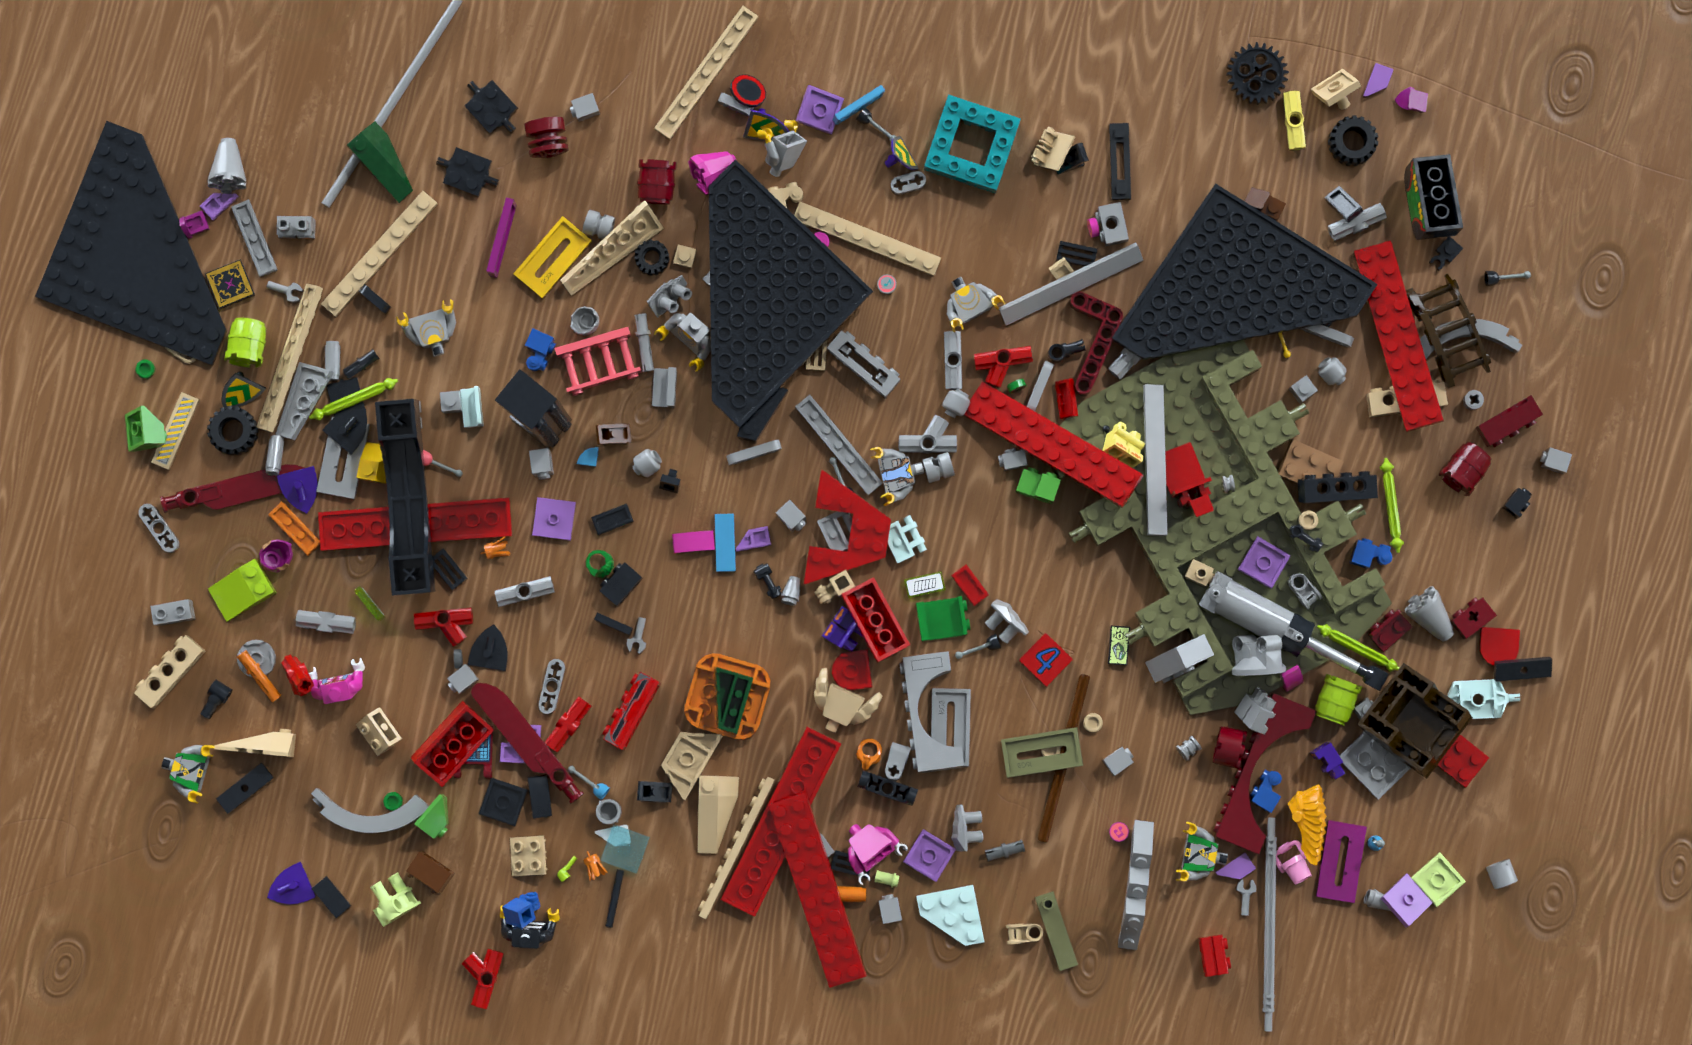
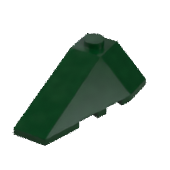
[347,121,413,203]

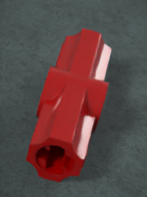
[544,696,592,753]

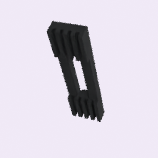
[1109,123,1131,200]

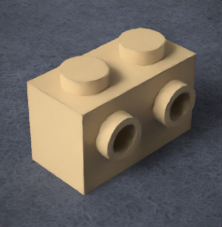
[356,707,402,756]

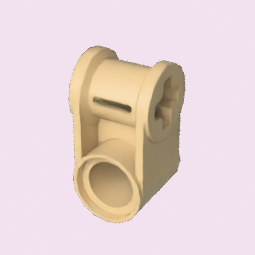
[1006,923,1043,944]

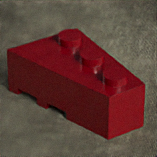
[1476,395,1543,448]

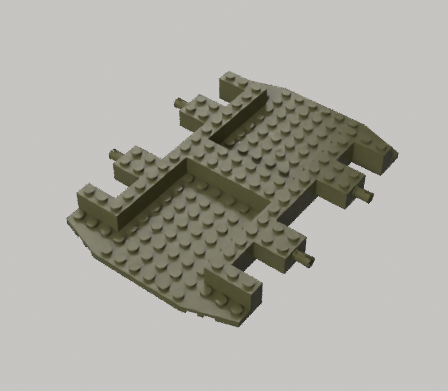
[1052,340,1392,715]

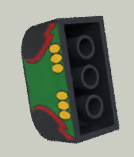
[1404,154,1463,240]

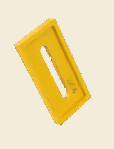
[513,216,592,299]

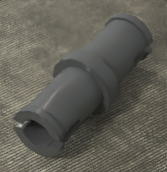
[985,839,1025,862]

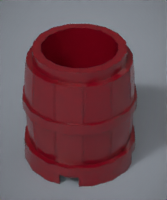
[637,159,677,205]
[1438,442,1492,496]

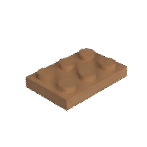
[1278,439,1344,493]

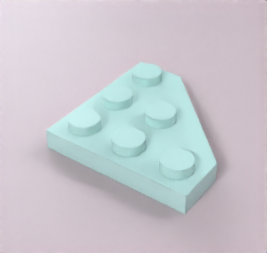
[916,885,984,946]

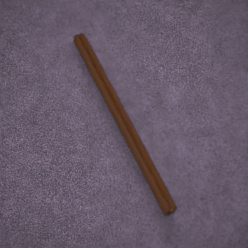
[1038,674,1090,843]

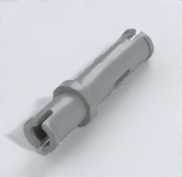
[634,313,654,372]

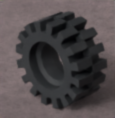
[634,239,670,276]

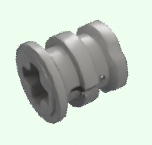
[1463,390,1484,410]
[1176,736,1202,761]

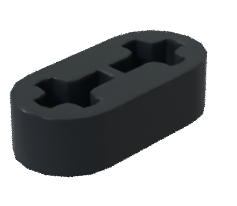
[359,284,392,314]

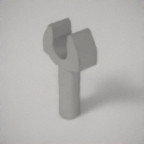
[267,281,303,303]
[627,617,646,654]
[1236,879,1256,916]

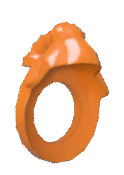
[856,739,882,771]

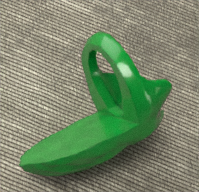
[586,550,614,579]

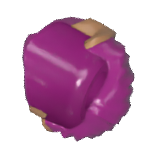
[259,539,293,573]

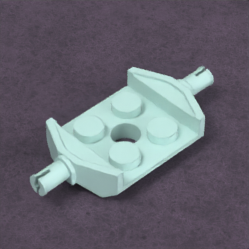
[1447,679,1520,719]

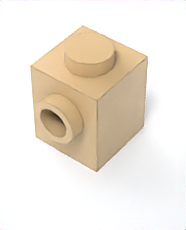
[1183,559,1215,587]

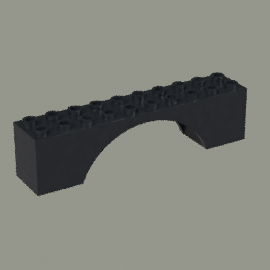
[495,369,572,449]
[375,399,436,596]

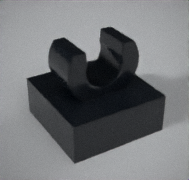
[659,469,681,494]

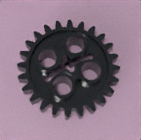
[1226,42,1289,105]

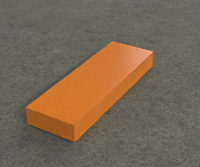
[268,501,320,556]

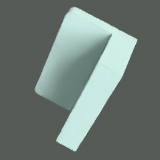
[460,386,484,428]

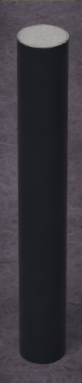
[605,869,624,928]

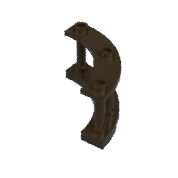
[1406,274,1491,388]

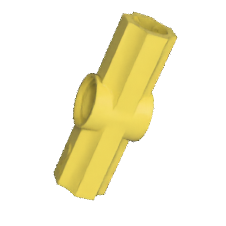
[1283,91,1306,150]

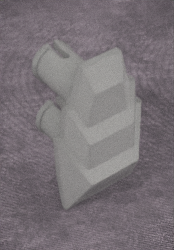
[647,275,692,318]
[985,599,1029,644]
[951,805,983,851]

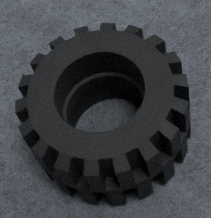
[1328,115,1378,166]
[207,406,259,456]

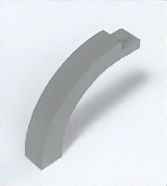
[1420,319,1522,359]
[311,788,429,833]

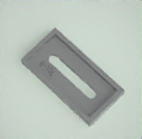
[317,417,370,499]
[931,688,971,766]

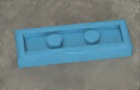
[832,85,885,125]
[715,514,736,572]

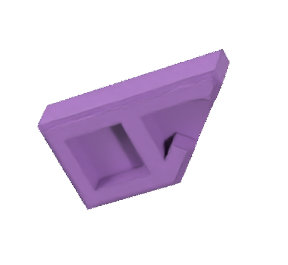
[1363,63,1394,98]
[736,526,771,552]
[1215,852,1256,879]

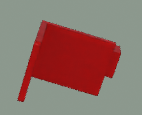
[1165,442,1214,517]

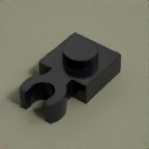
[1429,237,1463,271]

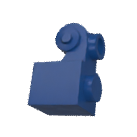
[525,328,556,371]
[1349,538,1393,569]
[1249,769,1282,813]
[502,892,541,929]

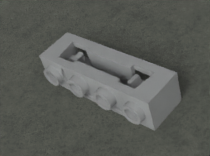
[827,330,900,399]

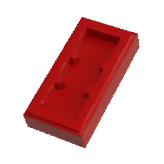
[1055,378,1078,419]
[951,564,989,606]

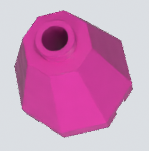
[688,152,736,195]

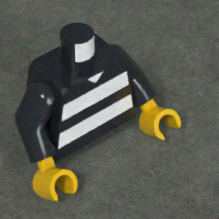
[500,905,560,949]

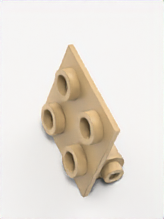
[1031,127,1075,171]
[510,836,547,876]

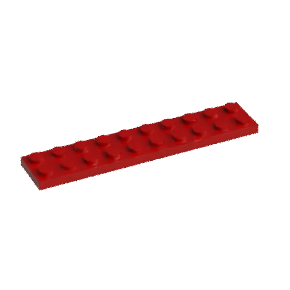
[1354,240,1444,432]
[964,381,1143,508]
[318,498,513,551]
[720,727,841,917]
[769,792,867,988]

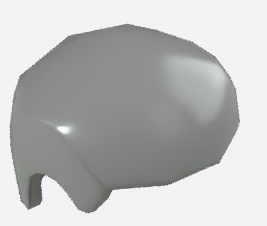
[570,306,599,336]

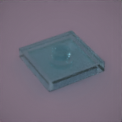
[600,824,650,874]

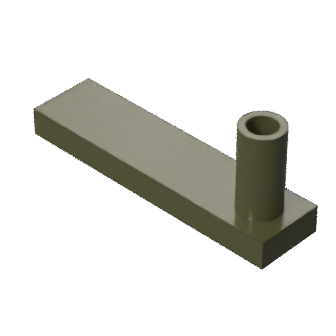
[1035,891,1078,971]

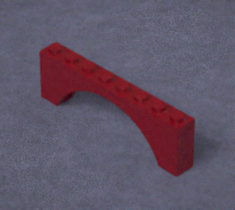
[1213,693,1316,854]

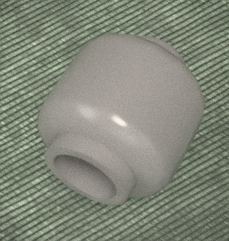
[1318,357,1347,385]
[942,389,970,418]
[632,449,662,477]

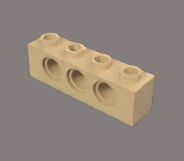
[1366,380,1448,418]
[134,635,206,709]

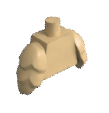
[814,668,882,733]

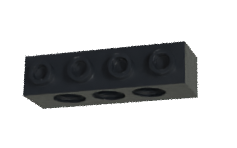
[1298,471,1378,503]

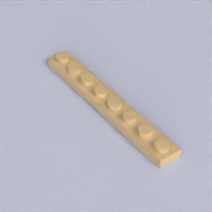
[654,6,759,140]
[321,191,438,317]
[794,202,941,276]
[256,284,323,432]
[698,777,775,919]

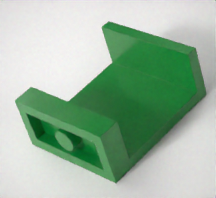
[916,596,971,642]

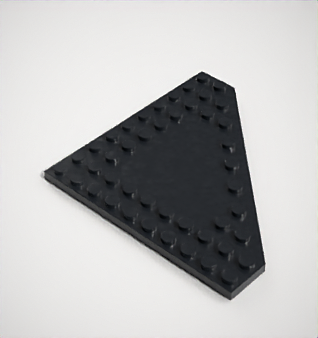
[35,121,227,366]
[709,159,873,428]
[1111,183,1377,360]

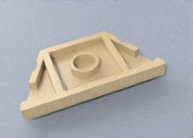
[661,732,723,800]

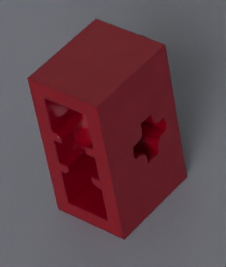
[1451,597,1497,639]

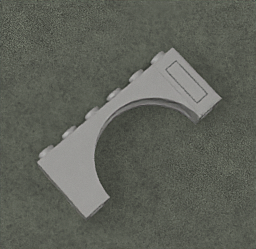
[899,651,964,774]

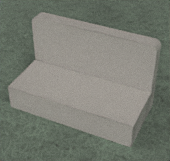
[652,367,677,408]

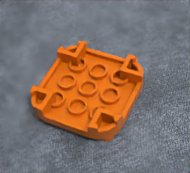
[684,653,771,740]

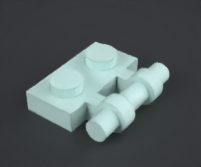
[888,515,927,564]

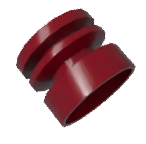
[524,117,569,158]

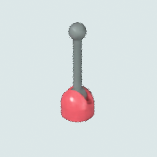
[423,450,463,477]

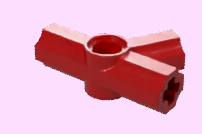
[974,346,1033,388]
[414,607,473,647]
[281,654,314,697]
[461,949,504,1009]

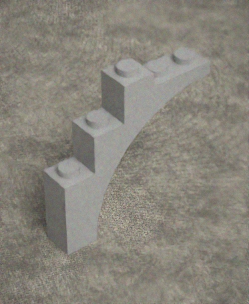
[1118,820,1154,950]

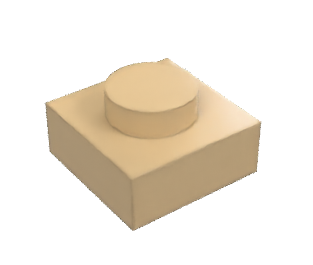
[673,244,697,268]
[1049,257,1074,280]

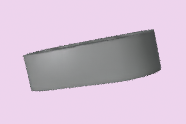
[717,93,754,116]
[891,171,926,195]

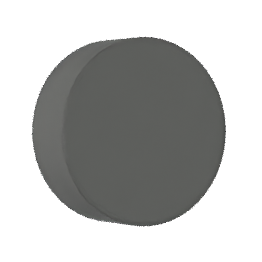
[454,649,463,669]

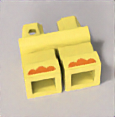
[1103,422,1145,468]

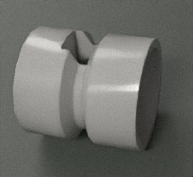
[582,209,616,239]
[922,452,955,483]

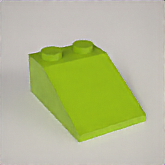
[208,559,277,622]

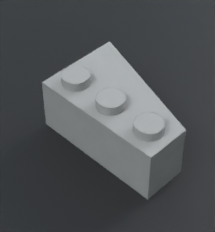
[1145,634,1214,683]

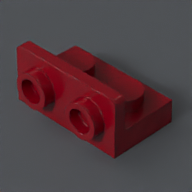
[1368,609,1412,652]

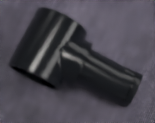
[1048,339,1086,363]
[200,679,233,719]

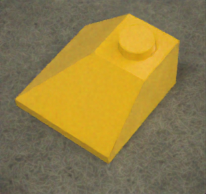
[356,442,386,485]

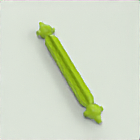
[309,378,398,420]
[1380,458,1404,553]
[1317,624,1399,672]

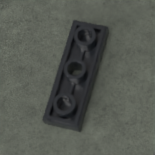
[1494,657,1552,681]
[216,763,274,814]

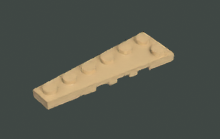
[560,201,664,296]

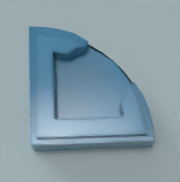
[577,447,599,467]

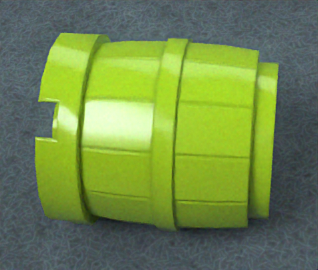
[224,318,266,368]
[1315,674,1362,725]

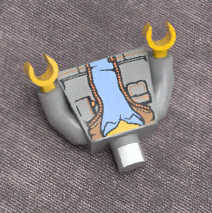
[870,447,924,506]

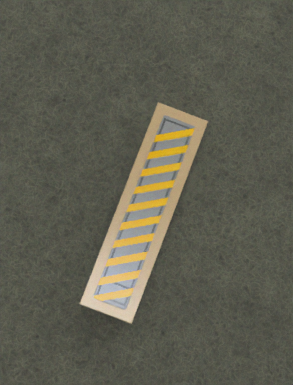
[151,392,200,470]

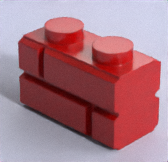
[1198,934,1231,977]

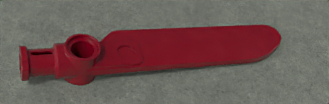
[160,464,305,513]
[471,683,584,804]

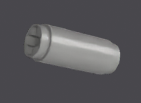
[325,341,340,381]
[265,435,284,476]

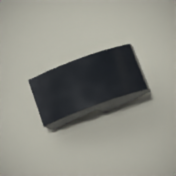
[527,775,552,819]

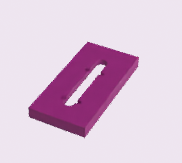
[486,197,517,278]
[1316,820,1367,903]

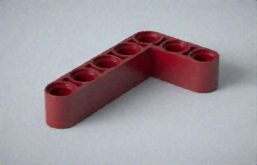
[1070,292,1123,396]

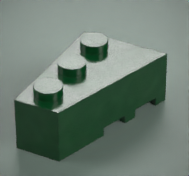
[715,667,753,734]

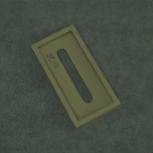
[1001,727,1084,778]

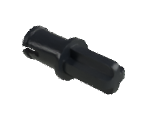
[343,349,380,379]

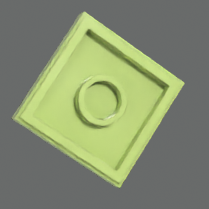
[1411,852,1466,907]

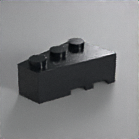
[737,388,789,443]

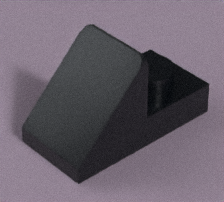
[1056,143,1089,175]
[637,781,673,803]

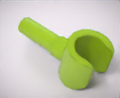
[557,856,577,882]

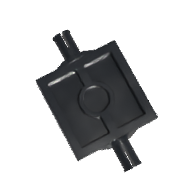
[464,80,518,134]
[436,147,499,196]

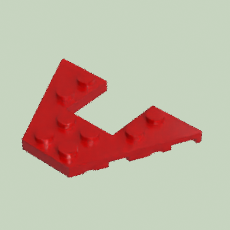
[804,470,891,584]

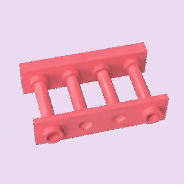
[555,327,642,396]

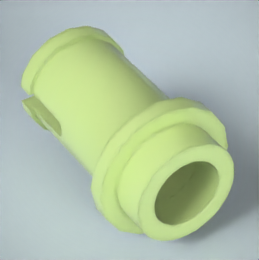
[874,870,900,888]

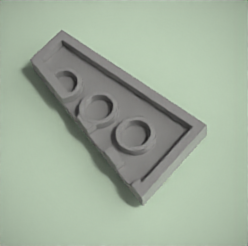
[276,362,334,440]

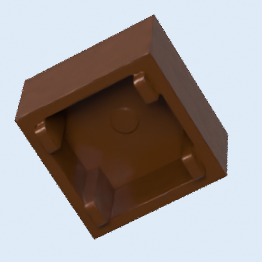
[406,851,455,894]

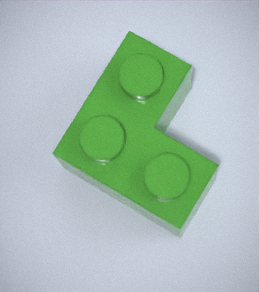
[1015,467,1061,505]

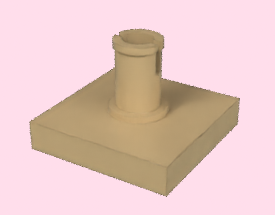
[1311,69,1361,110]

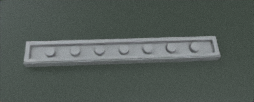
[999,242,1143,325]
[1143,384,1167,536]

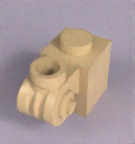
[767,182,803,208]
[814,570,855,604]

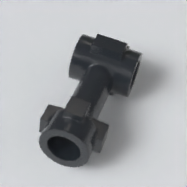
[1289,524,1324,553]
[753,563,782,599]

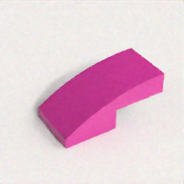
[672,530,715,553]
[1280,665,1303,692]

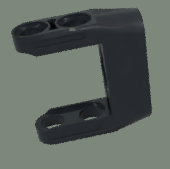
[857,770,918,806]

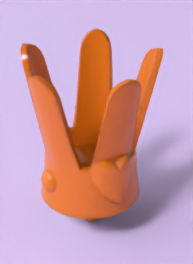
[480,537,510,559]
[583,851,608,881]

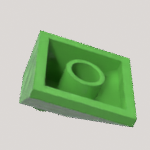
[125,406,167,452]
[414,794,449,839]

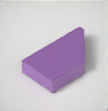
[200,193,239,221]

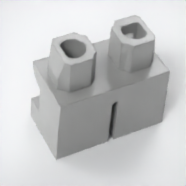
[277,216,316,239]
[1234,687,1276,735]

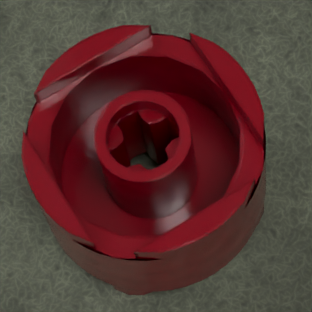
[1212,726,1247,769]

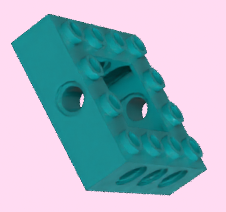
[924,94,1021,194]

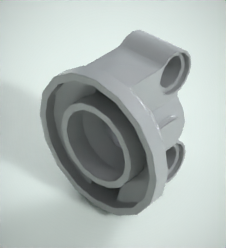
[1232,635,1286,676]

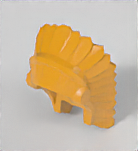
[1288,784,1327,865]

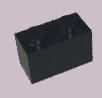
[600,562,643,607]

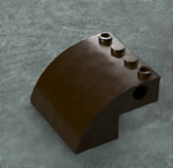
[1358,663,1473,779]

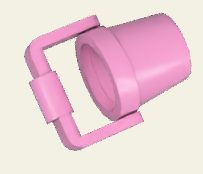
[1276,840,1312,885]

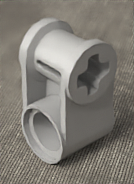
[1288,573,1323,610]
[885,742,911,781]

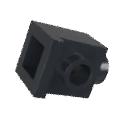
[1502,488,1532,519]

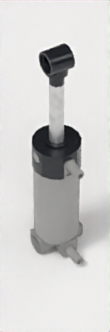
[1199,571,1389,691]

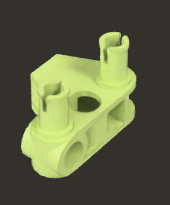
[370,872,421,927]

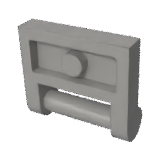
[817,511,852,551]

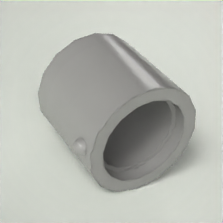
[596,799,622,824]
[1486,859,1518,889]

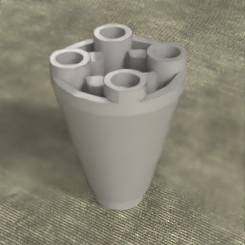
[208,138,246,194]
[1405,586,1454,642]

